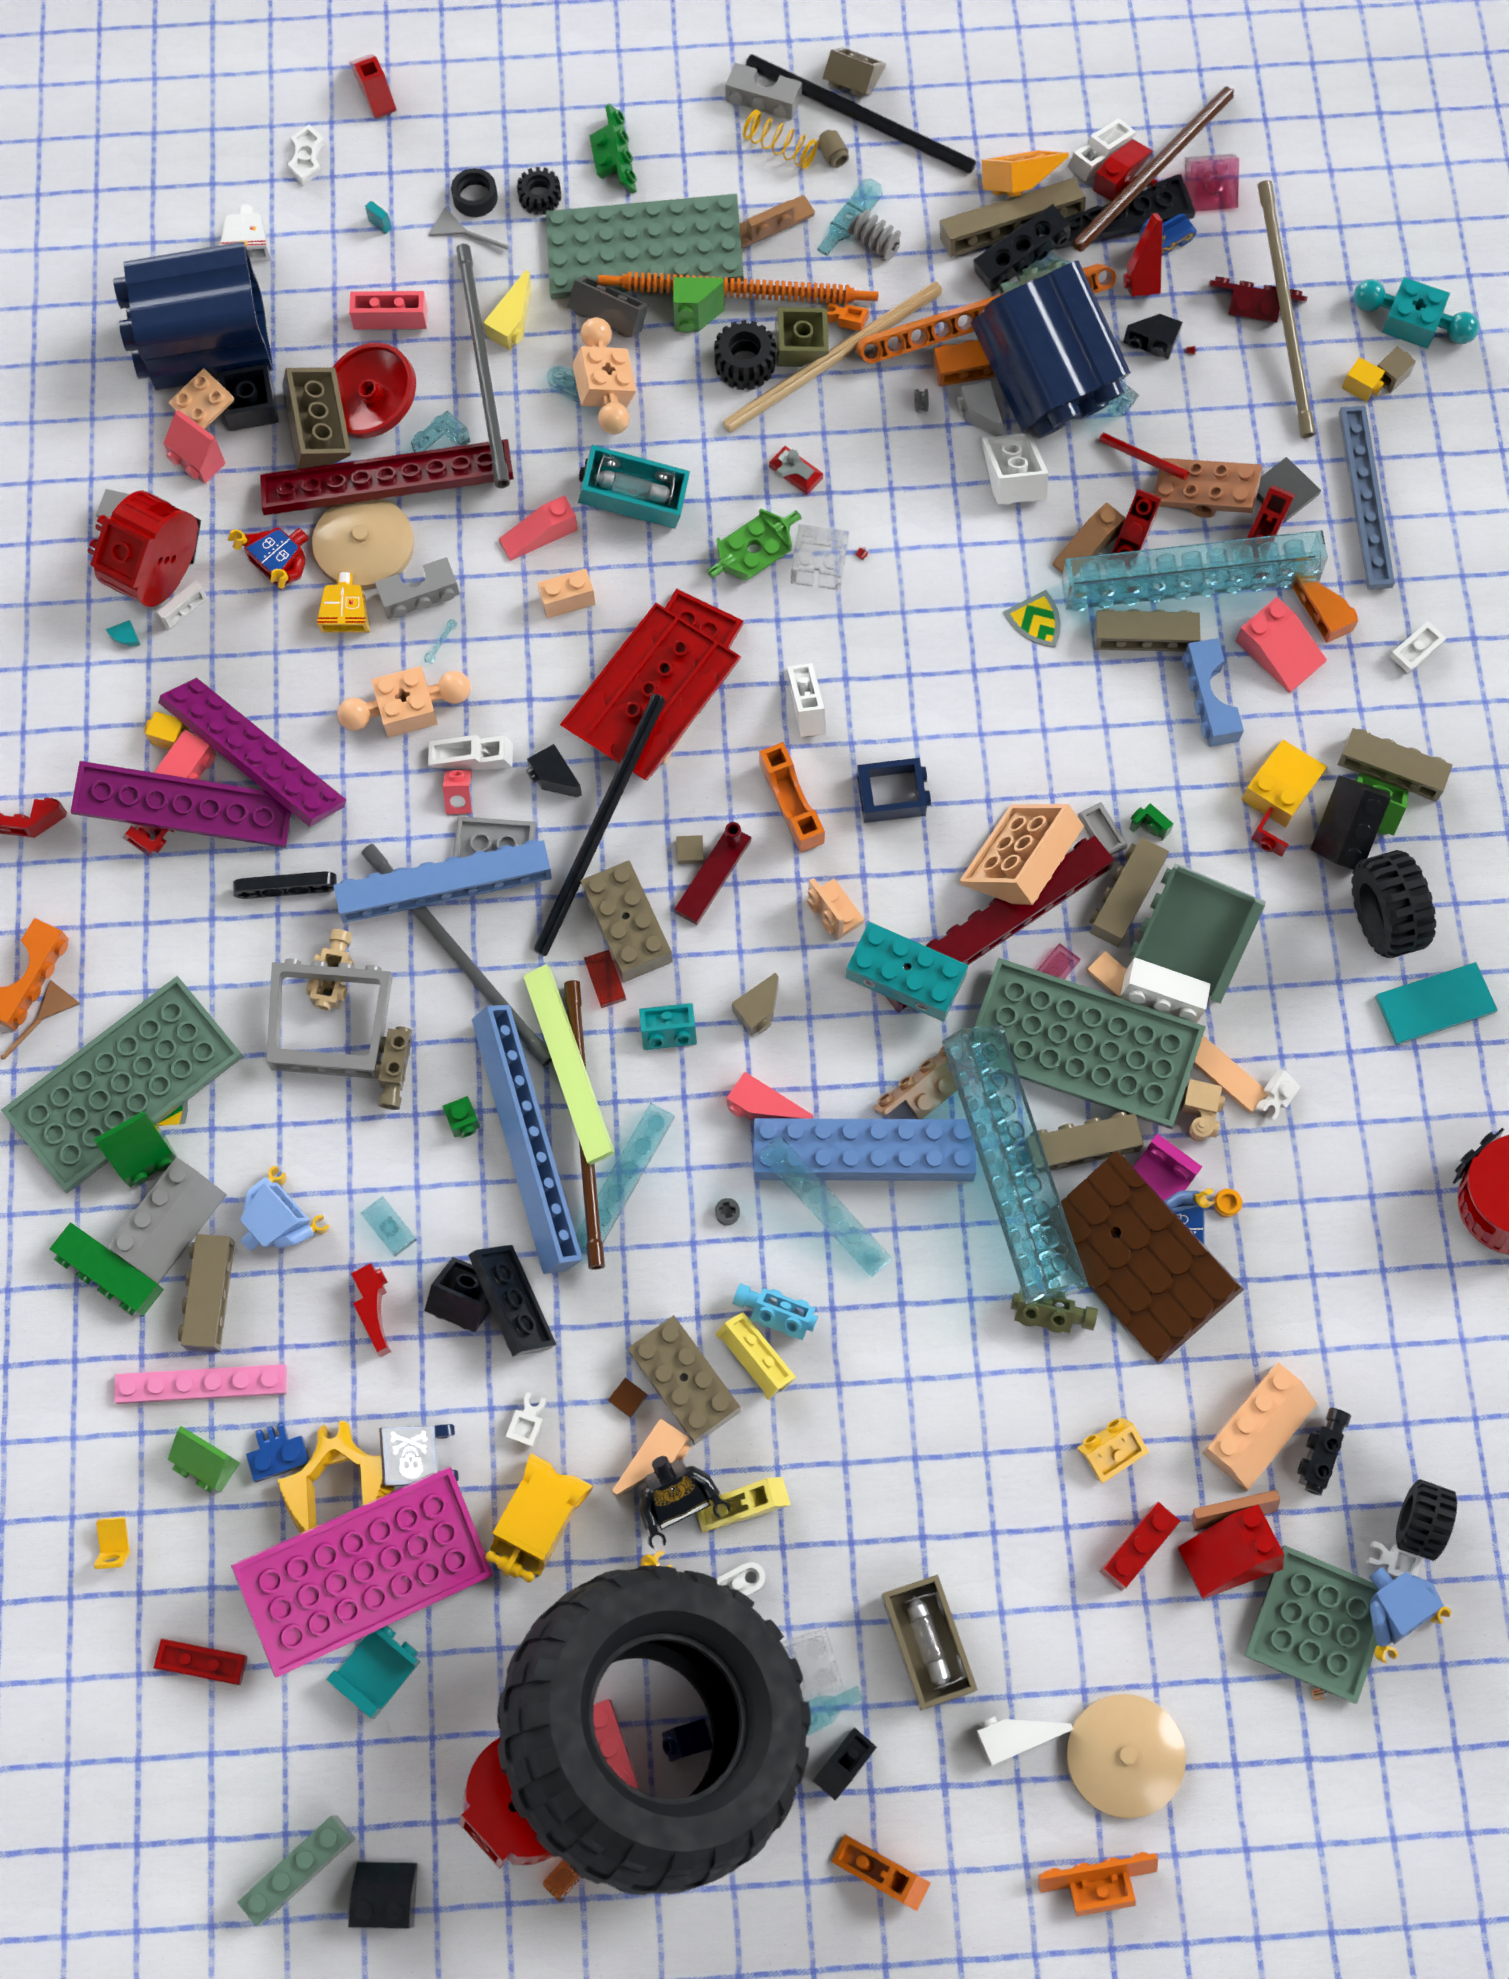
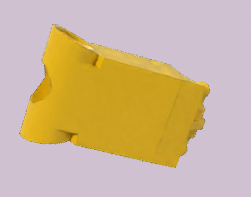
[485,1453,594,1583]

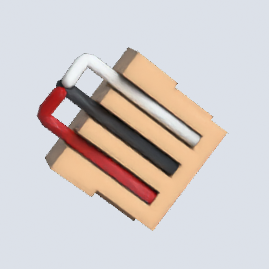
[1311,1688,1327,1701]

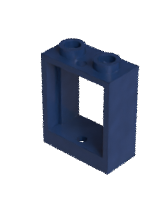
[856,757,931,823]

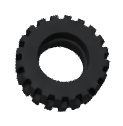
[1351,850,1436,958]

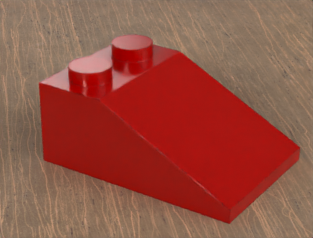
[1178,1504,1284,1600]

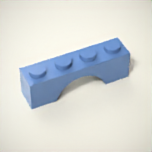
[1182,638,1244,747]

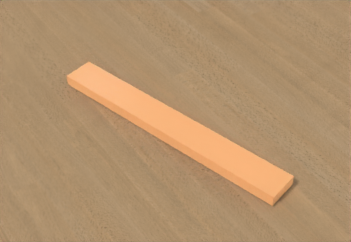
[1086,951,1268,1114]

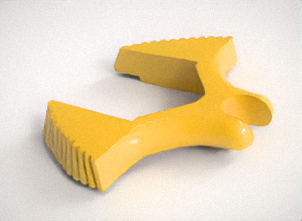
[278,1421,394,1534]

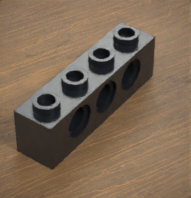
[973,204,1071,293]

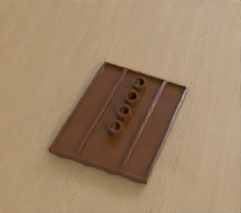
[1036,1150,1244,1363]

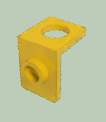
[94,1517,130,1569]

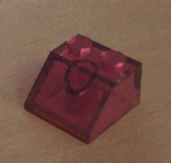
[1185,154,1239,211]

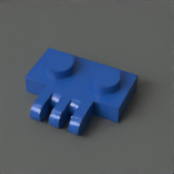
[246,1422,309,1482]

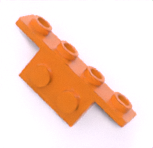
[1038,1852,1158,1917]

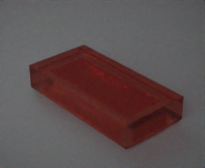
[584,950,626,1008]

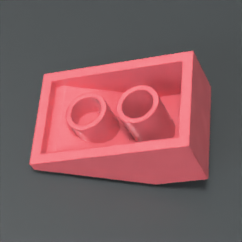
[1235,597,1327,693]

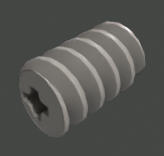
[848,209,901,260]

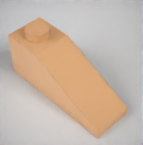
[612,1418,691,1497]

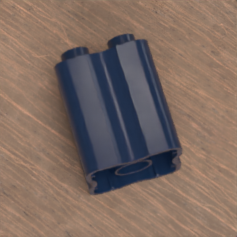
[113,241,274,391]
[971,260,1131,439]

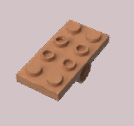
[1153,458,1263,518]

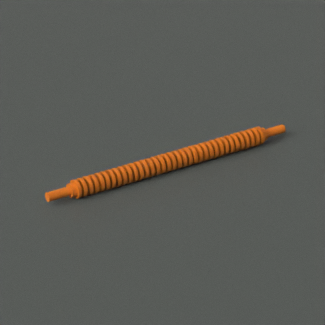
[598,272,878,305]

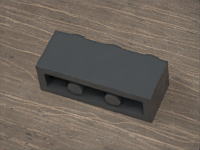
[567,275,649,337]

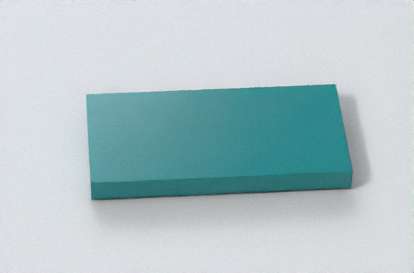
[1375,962,1498,1045]

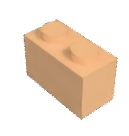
[537,569,596,618]

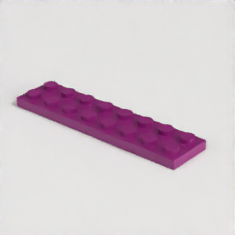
[158,678,347,827]
[71,761,291,848]

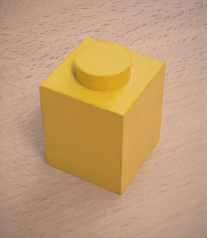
[1342,357,1385,402]
[145,711,190,750]

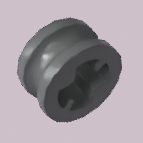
[915,389,929,412]
[715,1198,740,1225]

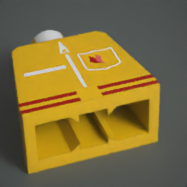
[317,572,370,633]

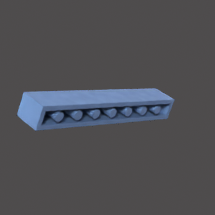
[334,840,552,924]

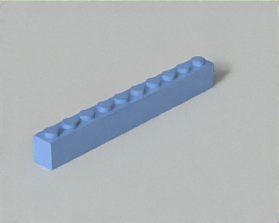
[472,1005,583,1274]

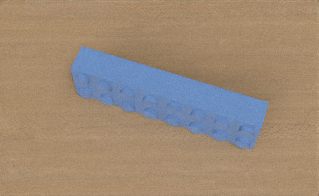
[754,1118,976,1181]

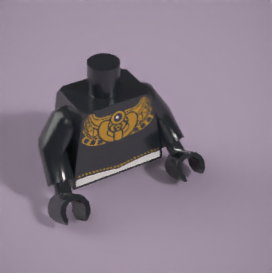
[639,1456,730,1549]

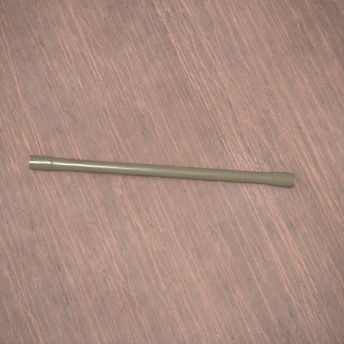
[1257,180,1316,438]

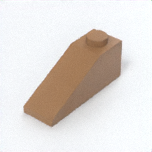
[1052,502,1125,581]

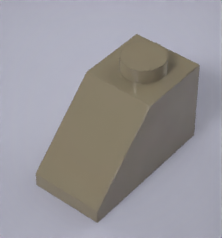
[732,973,779,1036]

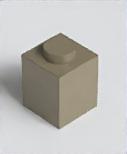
[1377,346,1416,393]

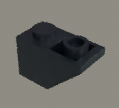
[1123,314,1183,359]

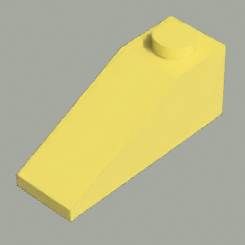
[483,270,532,350]
[697,1477,791,1533]

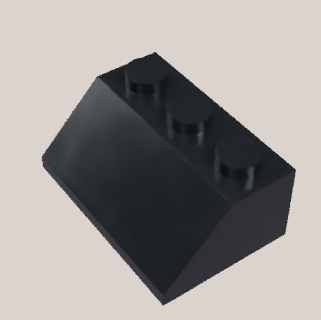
[1310,775,1391,870]

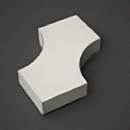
[287,125,325,186]

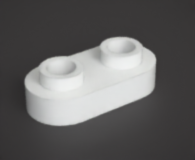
[716,1562,765,1596]

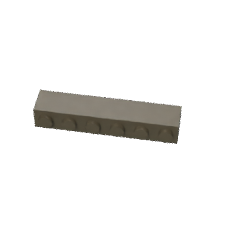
[940,178,1086,257]

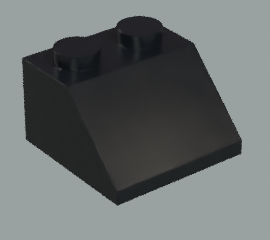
[424,1257,491,1332]
[348,1862,418,1929]

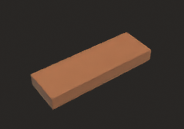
[1191,1490,1280,1531]

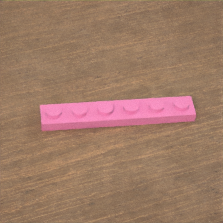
[114,1364,287,1404]

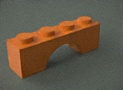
[759,742,825,853]
[0,918,69,1031]

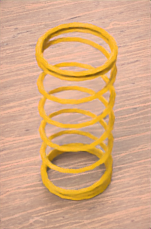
[742,110,818,169]

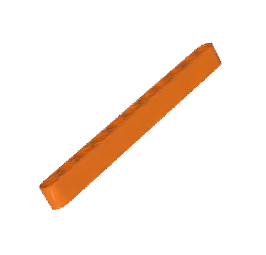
[856,263,1116,363]

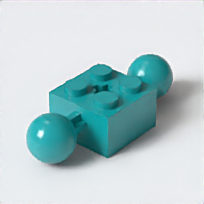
[1353,277,1480,349]

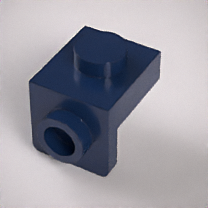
[662,1719,712,1762]

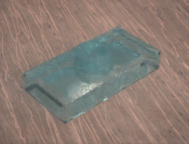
[361,1196,417,1257]

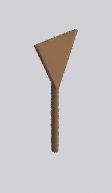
[1,980,80,1060]

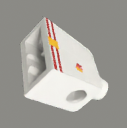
[220,204,271,261]

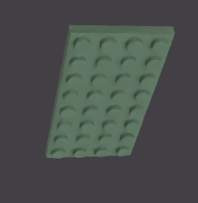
[546,194,744,299]
[964,958,1206,1129]
[1,976,244,1193]

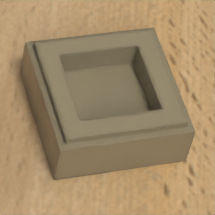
[676,835,704,864]

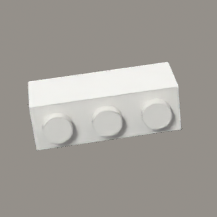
[1120,957,1211,1023]

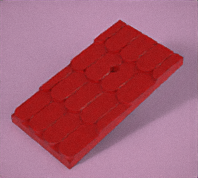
[560,603,742,781]

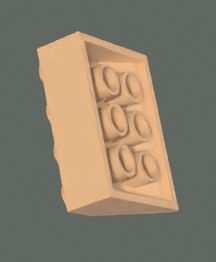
[959,804,1084,905]

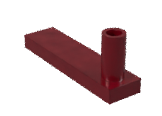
[674,822,752,925]

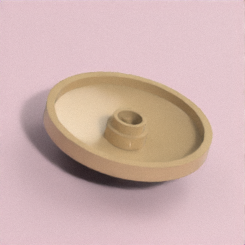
[312,498,414,590]
[1066,1694,1186,1818]

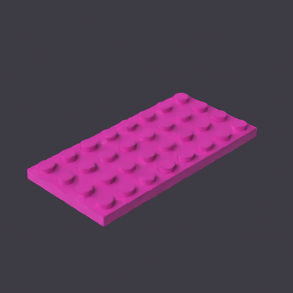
[231,1467,493,1678]

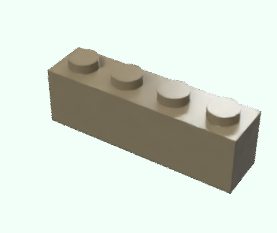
[1093,608,1201,652]
[1337,728,1453,802]
[1089,837,1169,948]
[1026,1112,1144,1175]
[178,1234,235,1352]

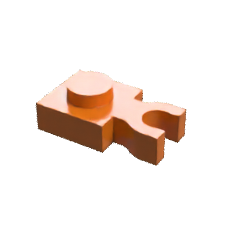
[827,303,869,331]

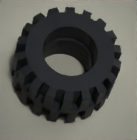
[714,320,776,390]
[1396,1479,1457,1561]

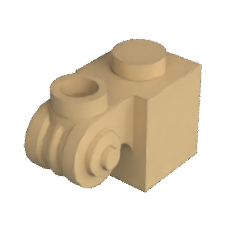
[1180,1079,1225,1141]

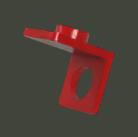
[1251,807,1289,857]

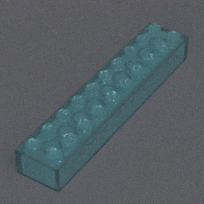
[1062,530,1328,611]
[942,1025,1089,1304]

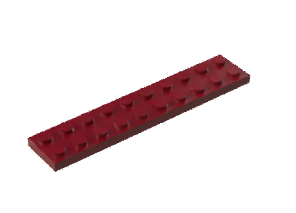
[260,439,514,515]

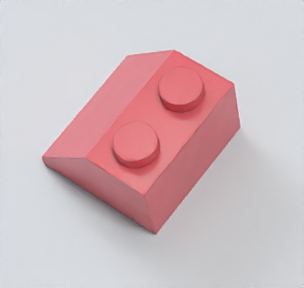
[163,410,226,484]

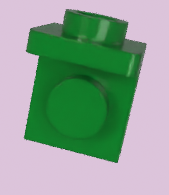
[1130,803,1174,840]
[443,1096,480,1138]

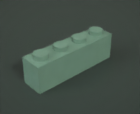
[237,1815,356,1926]

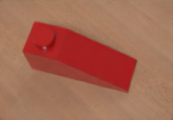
[1093,139,1153,201]
[1123,213,1163,296]
[1238,485,1296,568]

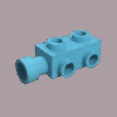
[732,1283,818,1340]

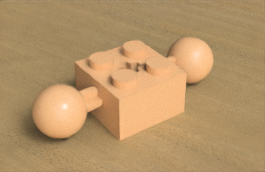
[572,317,636,435]
[337,666,471,738]

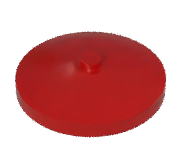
[332,342,416,439]

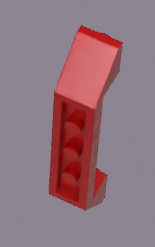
[0,797,67,838]

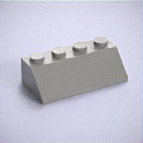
[107,1157,227,1285]

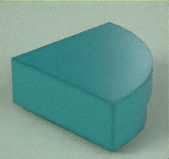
[106,620,141,647]

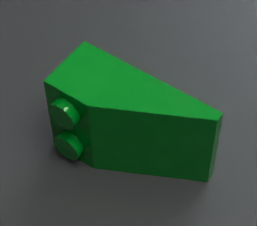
[94,1111,177,1187]

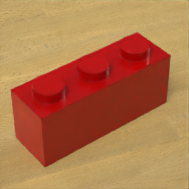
[1099,1502,1181,1591]

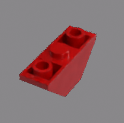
[349,54,397,119]
[1109,489,1162,569]

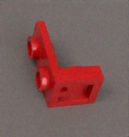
[122,825,175,856]

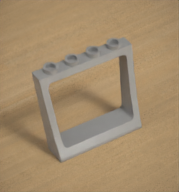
[266,958,393,1079]

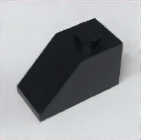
[526,744,582,798]
[812,1727,877,1801]

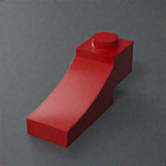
[351,1263,391,1357]

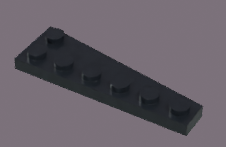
[1055,174,1196,249]

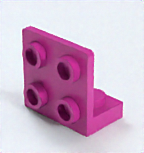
[1133,1133,1202,1200]

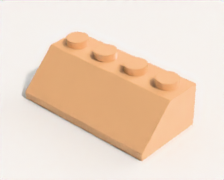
[1202,1362,1317,1491]

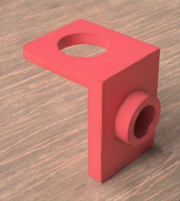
[443,769,472,814]

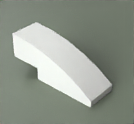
[1068,118,1136,182]
[428,735,513,770]

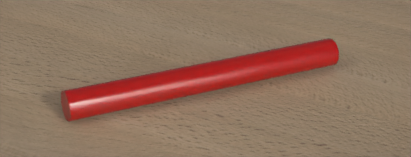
[1099,432,1189,480]

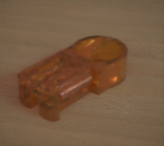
[543,1860,584,1902]

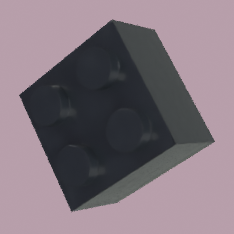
[218,364,279,431]

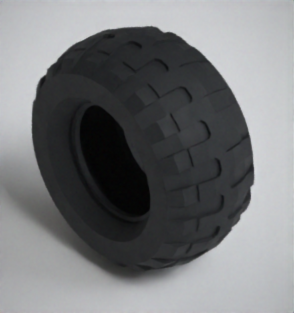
[497,1565,811,1895]

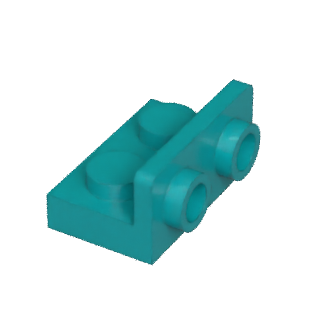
[639,1003,697,1050]

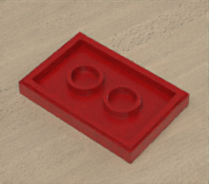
[665,588,744,648]

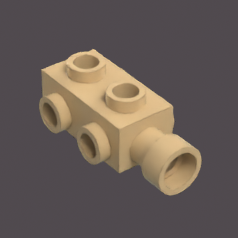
[306,929,354,1011]

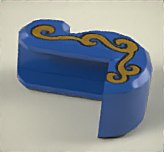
[1140,214,1197,256]

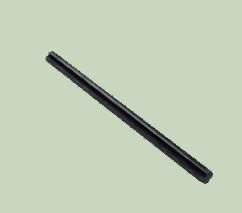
[746,54,976,173]
[534,694,665,956]

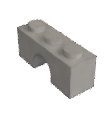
[725,63,802,120]
[375,557,460,619]

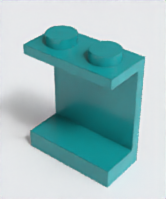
[326,1626,421,1719]

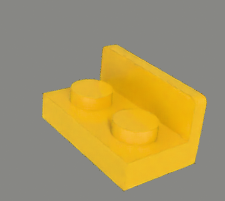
[1077,1418,1149,1483]

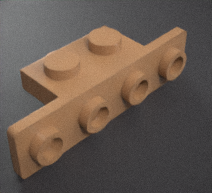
[740,195,815,248]
[873,1042,967,1119]

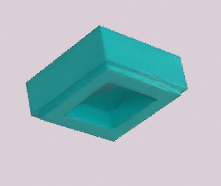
[365,201,391,234]

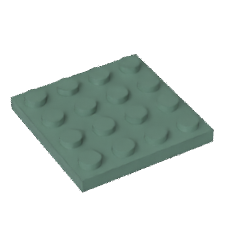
[1243,1545,1379,1704]

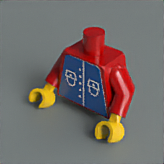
[227,527,309,590]

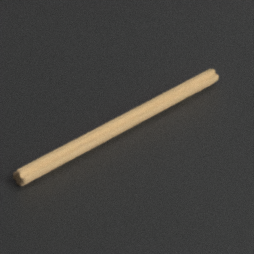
[723,281,942,432]

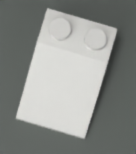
[982,433,1049,505]

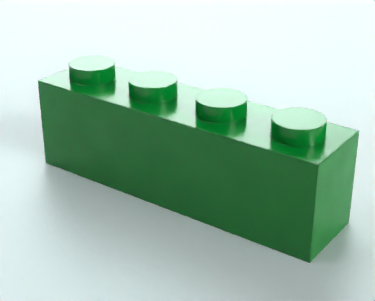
[49,1222,164,1316]

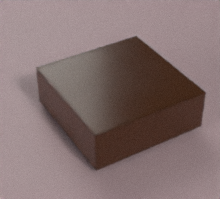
[608,1377,648,1418]

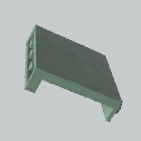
[1128,863,1266,1004]

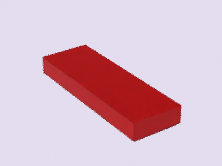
[153,1638,248,1685]

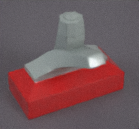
[769,446,823,495]

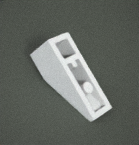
[787,663,826,737]
[975,1716,1073,1766]

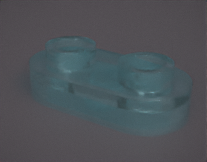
[547,365,580,402]

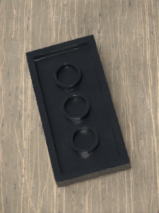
[468,1245,557,1357]

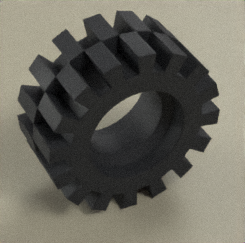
[517,167,561,215]

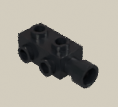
[1297,1408,1351,1496]

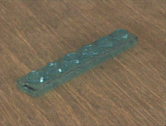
[576,1102,675,1255]
[759,1135,892,1278]

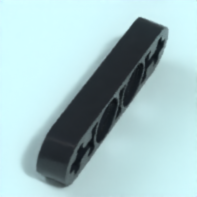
[233,871,337,899]

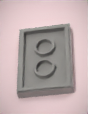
[453,816,537,858]

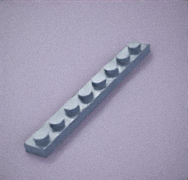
[1339,406,1395,590]

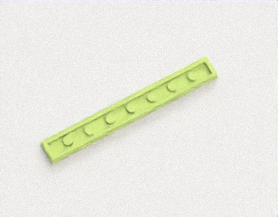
[523,964,615,1165]

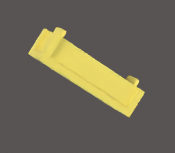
[715,1312,796,1400]

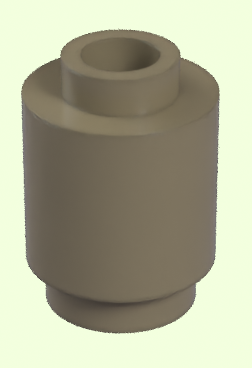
[817,130,849,168]

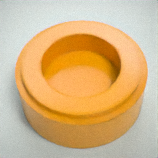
[1213,1188,1242,1218]

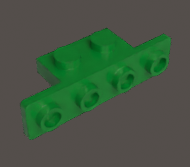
[589,103,637,194]

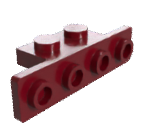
[1208,276,1308,323]

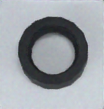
[451,168,498,217]

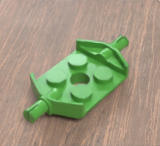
[706,509,802,580]

